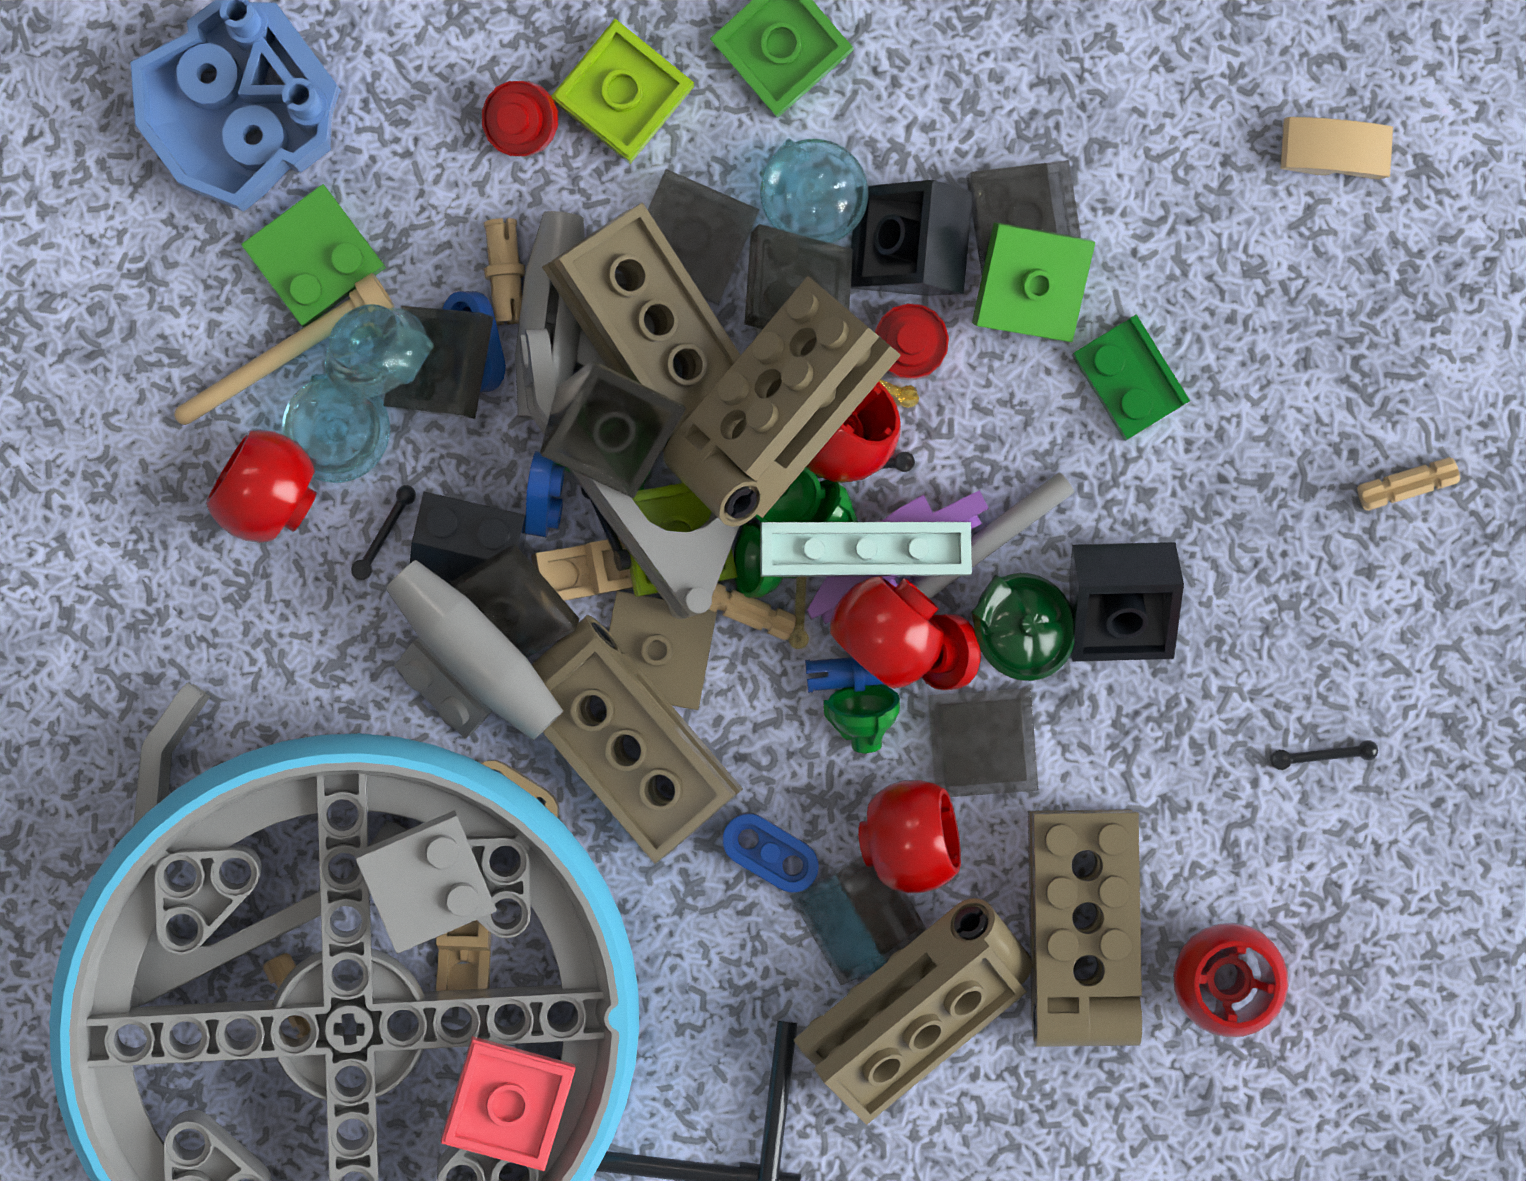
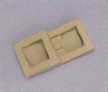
[1281,117,1393,179]
[531,538,633,605]
[436,913,492,991]

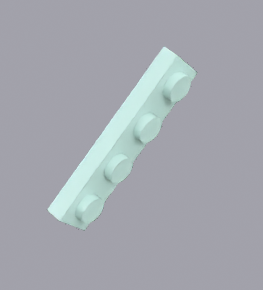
[760,522,972,577]

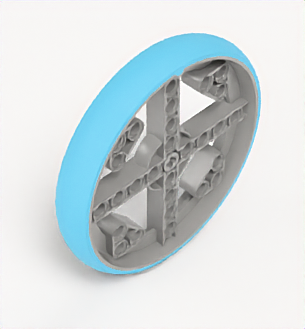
[49,733,639,1181]

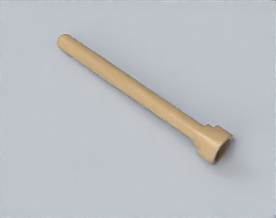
[174,273,395,425]

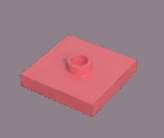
[441,1036,576,1171]

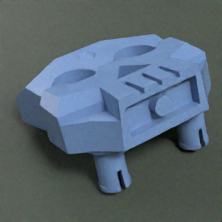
[130,0,342,212]

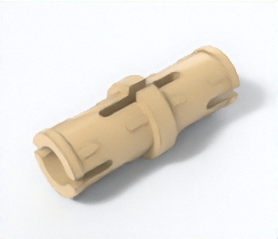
[484,218,525,325]

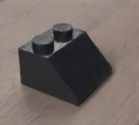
[847,180,973,296]
[410,491,527,618]
[1069,542,1184,662]

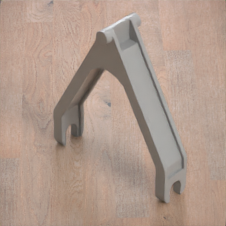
[520,307,781,620]
[131,683,409,1007]

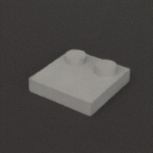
[354,810,497,954]

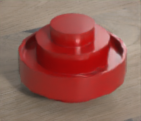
[482,81,558,156]
[874,303,949,380]
[922,614,981,690]

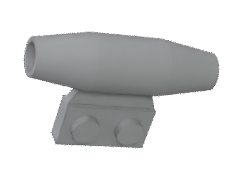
[515,211,654,420]
[386,560,563,740]

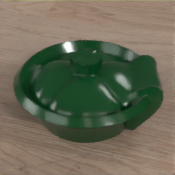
[970,573,1075,681]

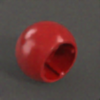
[806,382,901,483]
[206,429,317,543]
[830,576,944,689]
[858,780,961,893]
[1173,923,1289,1037]

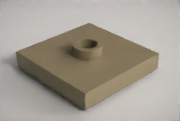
[609,591,718,710]

